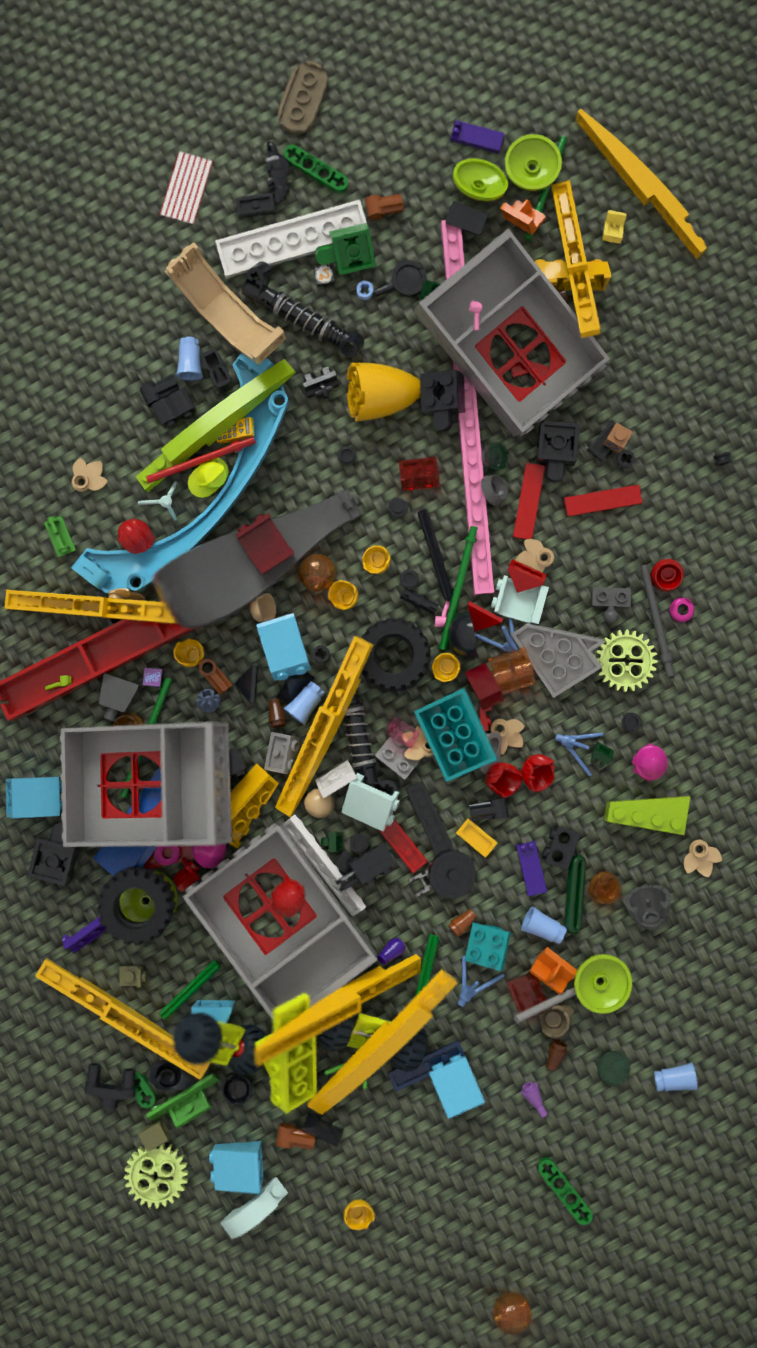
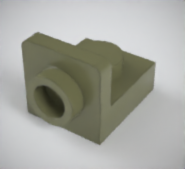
[119,965,147,988]

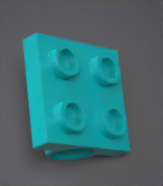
[464,922,511,971]

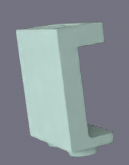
[491,575,549,625]
[341,773,400,831]

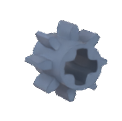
[196,689,221,713]

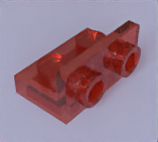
[398,457,439,491]
[506,972,547,1015]

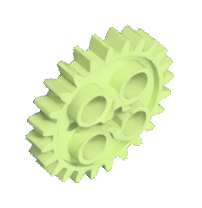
[595,629,658,692]
[124,1143,189,1209]

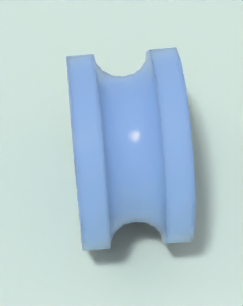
[356,281,373,300]

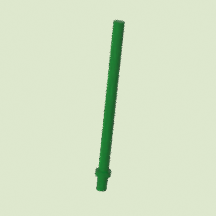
[439,526,478,650]
[120,677,173,798]

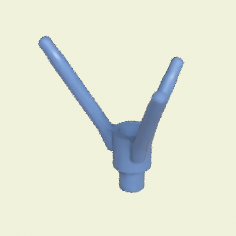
[475,618,522,660]
[555,733,603,776]
[457,956,505,1007]

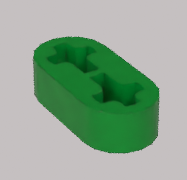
[134,1072,157,1108]

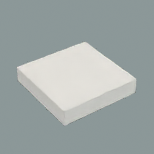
[315,760,357,798]

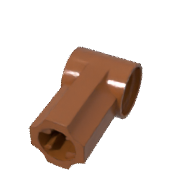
[365,194,404,220]
[199,659,233,695]
[275,1123,315,1150]

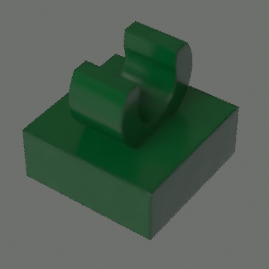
[420,280,441,300]
[590,742,614,768]
[321,831,343,852]

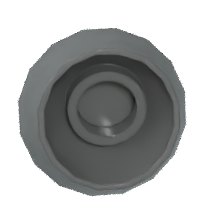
[481,474,508,506]

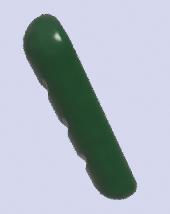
[564,855,586,935]

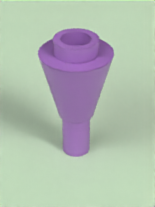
[521,1082,547,1117]

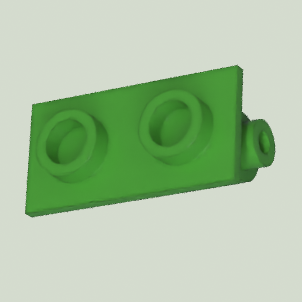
[44,516,76,558]

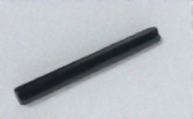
[418,509,453,601]

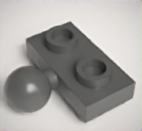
[591,587,631,624]

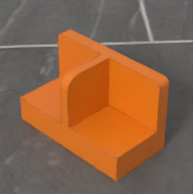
[500,200,546,235]
[530,947,577,995]

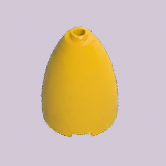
[346,363,421,421]

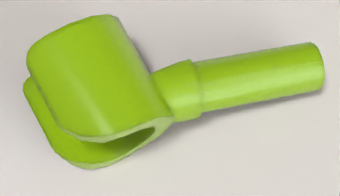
[45,675,72,691]

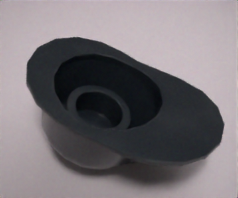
[149,1060,196,1091]

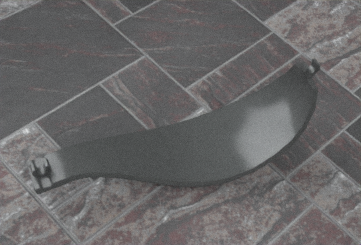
[152,490,362,629]

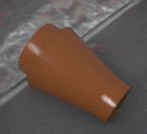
[448,909,477,937]

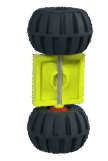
[173,1012,267,1075]
[316,1013,427,1071]

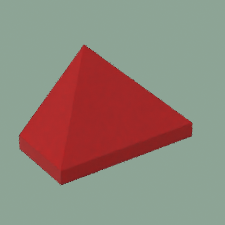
[508,559,547,593]
[467,601,503,632]

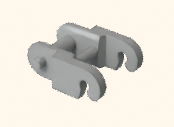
[408,870,431,897]

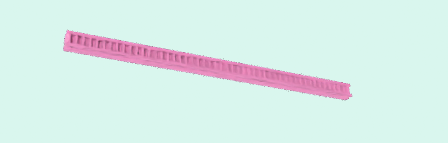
[441,220,494,596]

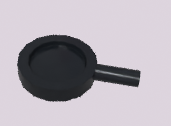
[374,260,427,297]

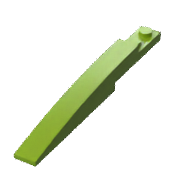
[136,359,296,492]

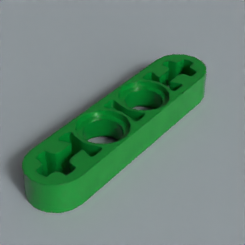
[284,145,348,194]
[538,1157,593,1225]

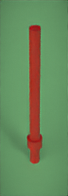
[145,437,256,484]

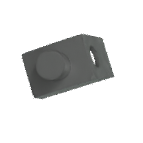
[99,673,142,721]

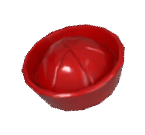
[651,559,684,592]

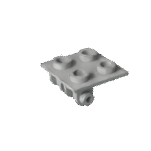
[375,729,420,780]

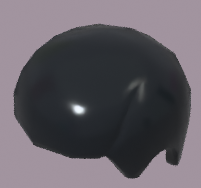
[221,1074,253,1105]

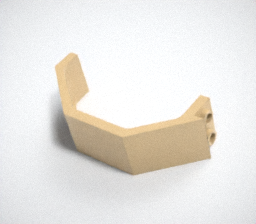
[165,242,287,365]

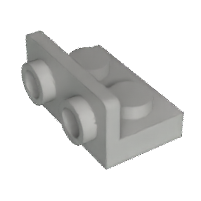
[264,732,300,774]

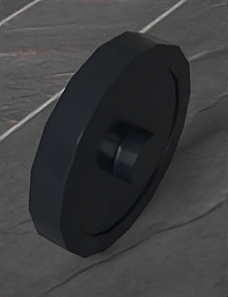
[428,850,476,899]

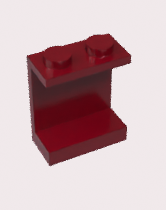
[236,514,295,576]

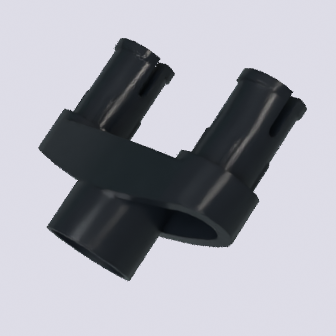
[85,1063,136,1109]

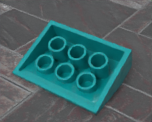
[414,688,498,782]

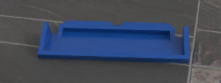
[93,767,162,876]

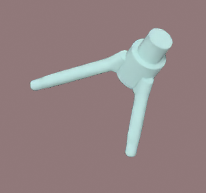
[138,481,178,521]

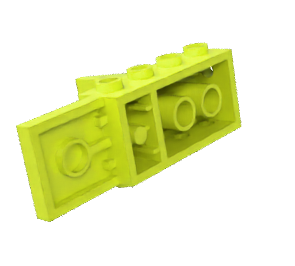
[255,993,317,1114]

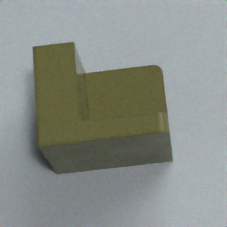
[138,1118,171,1151]

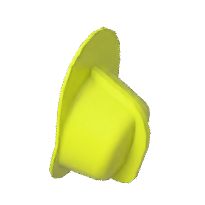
[188,458,229,498]

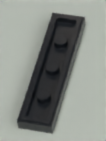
[406,781,454,856]

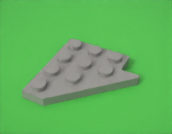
[511,623,605,698]

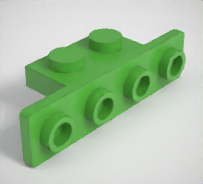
[146,1073,220,1128]

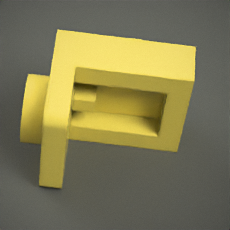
[602,210,626,244]

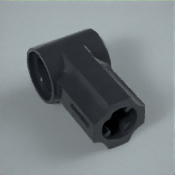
[140,375,180,407]
[469,797,509,821]

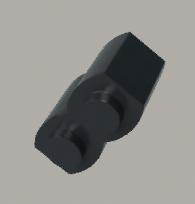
[202,348,233,394]
[151,388,197,429]

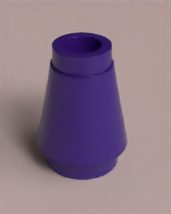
[377,937,406,965]

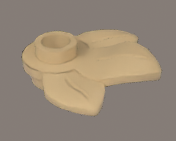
[72,458,108,492]
[516,539,554,573]
[108,588,145,601]
[490,719,525,755]
[401,726,434,761]
[684,840,722,877]

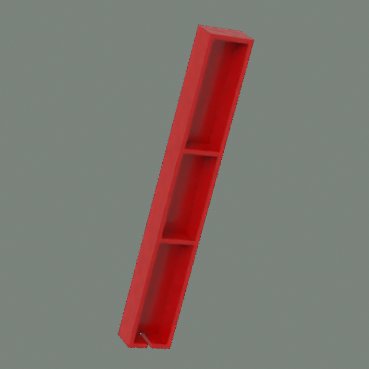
[0,600,200,721]

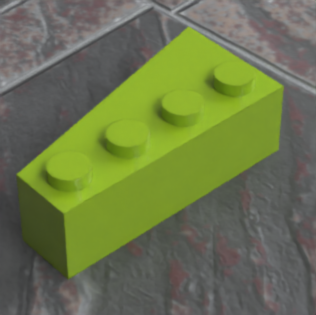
[604,796,690,835]

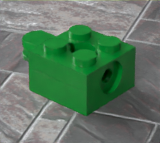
[315,223,376,275]

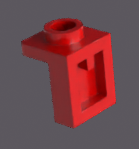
[173,857,200,892]

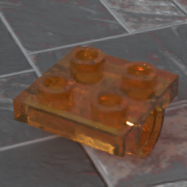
[488,647,536,695]

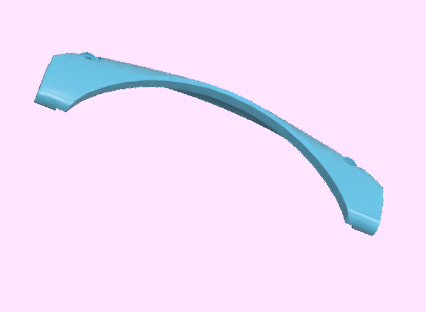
[71,353,289,594]

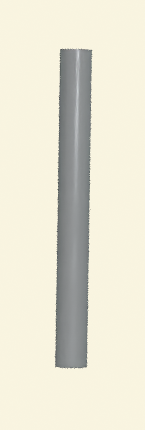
[514,987,576,1023]

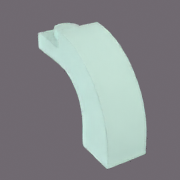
[220,1177,288,1239]

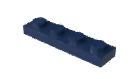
[388,1040,465,1091]

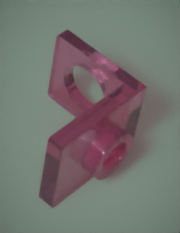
[386,717,420,748]

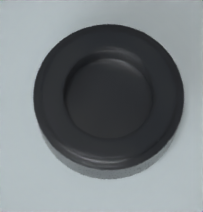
[400,569,419,589]

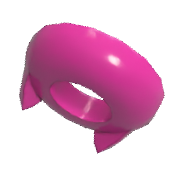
[669,598,694,622]
[154,845,180,866]

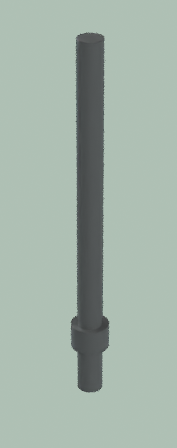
[640,564,674,677]

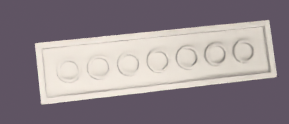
[215,200,367,279]

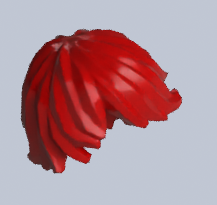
[117,518,155,554]
[521,754,556,793]
[485,762,523,798]
[271,878,306,918]

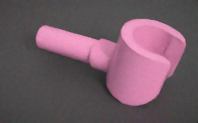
[469,301,482,330]
[435,601,450,627]

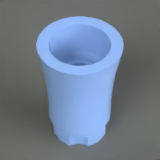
[176,337,203,381]
[284,681,325,725]
[521,906,567,944]
[654,1062,698,1092]

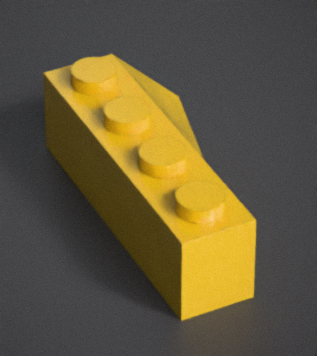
[534,259,611,291]
[229,763,279,849]

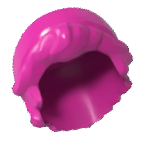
[632,743,668,782]
[191,843,227,868]

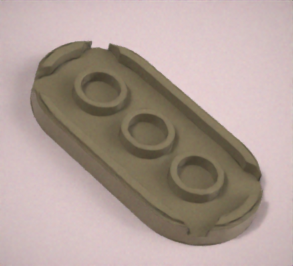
[278,61,328,134]

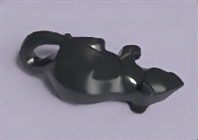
[267,141,289,205]

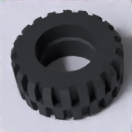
[361,618,431,692]
[97,866,176,946]

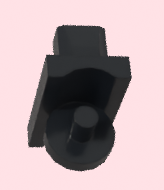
[303,367,339,399]

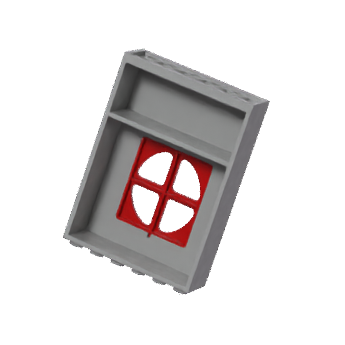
[413,228,610,437]
[60,722,231,847]
[183,823,378,1020]

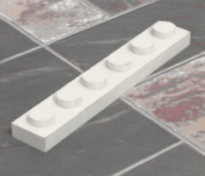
[282,815,366,917]

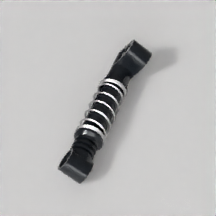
[241,261,364,357]
[334,673,401,795]

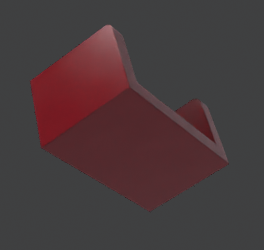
[465,663,504,710]

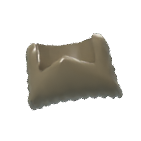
[540,1003,574,1040]

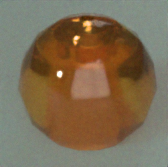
[298,554,336,592]
[493,1291,531,1335]

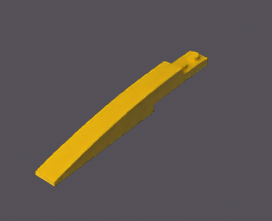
[575,109,707,259]
[551,180,601,338]
[4,590,178,624]
[275,636,373,817]
[254,954,421,1066]
[35,958,211,1080]
[307,969,457,1115]

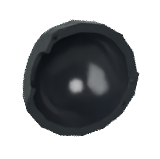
[448,610,479,659]

